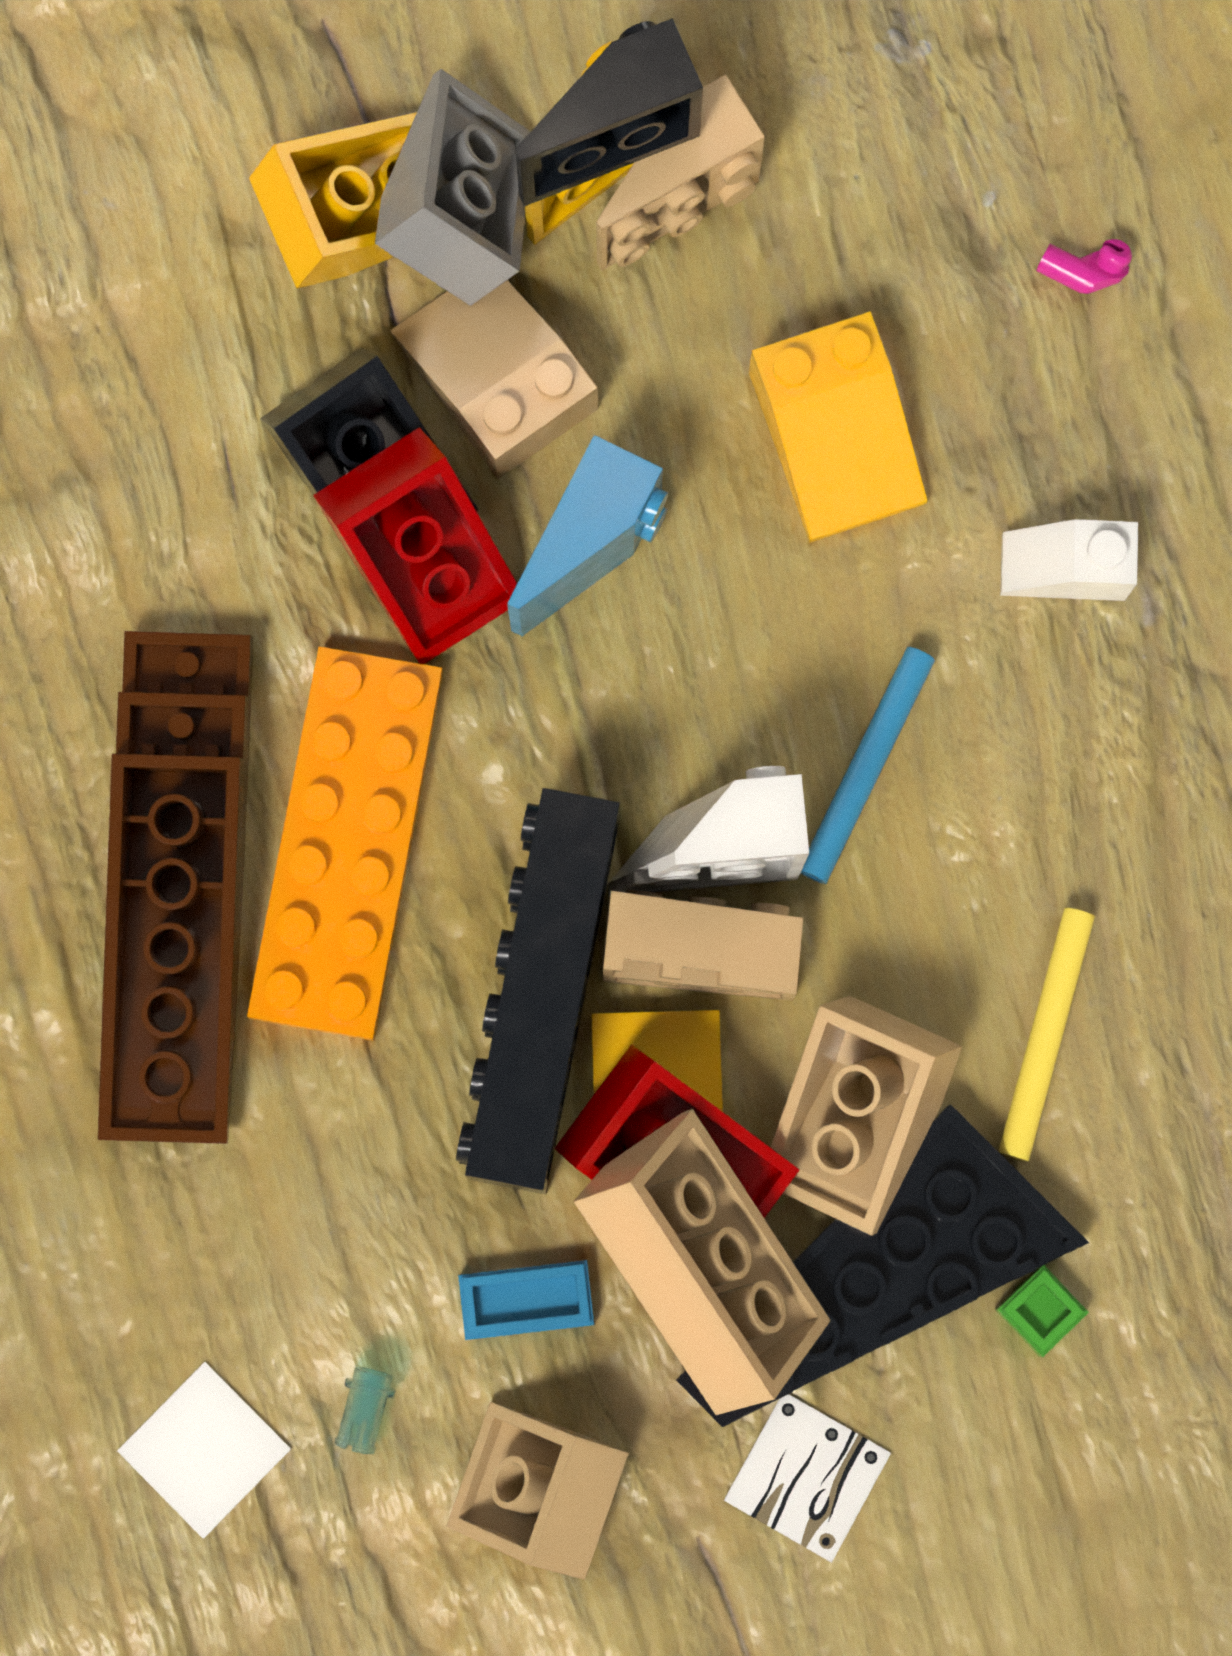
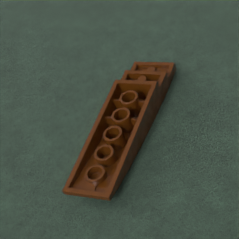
[98,631,253,1144]

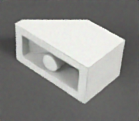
[1000,519,1138,601]

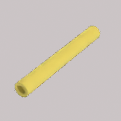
[998,908,1095,1162]

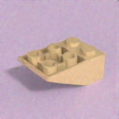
[596,75,765,271]

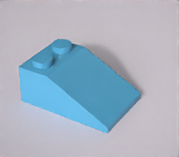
[507,435,668,636]

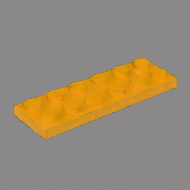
[247,646,444,1041]

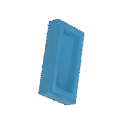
[458,1260,594,1340]

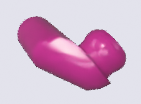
[1036,239,1132,294]

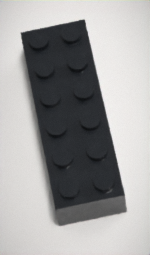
[456,788,620,1195]

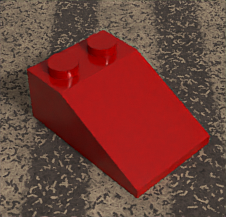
[313,427,517,664]
[554,1044,800,1218]

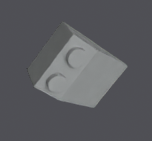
[375,69,531,306]

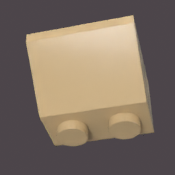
[446,1402,629,1580]

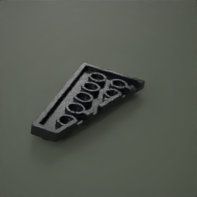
[676,1104,1089,1427]

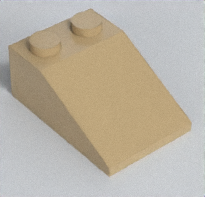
[390,280,598,479]
[771,996,963,1236]

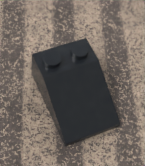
[515,18,703,207]
[260,348,479,512]

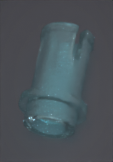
[334,1367,396,1454]

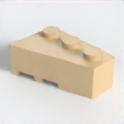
[603,890,803,1001]

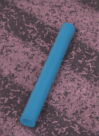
[801,647,935,884]

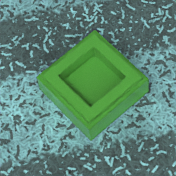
[995,1265,1089,1357]

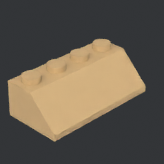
[574,1109,831,1415]

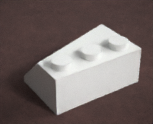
[608,766,809,896]

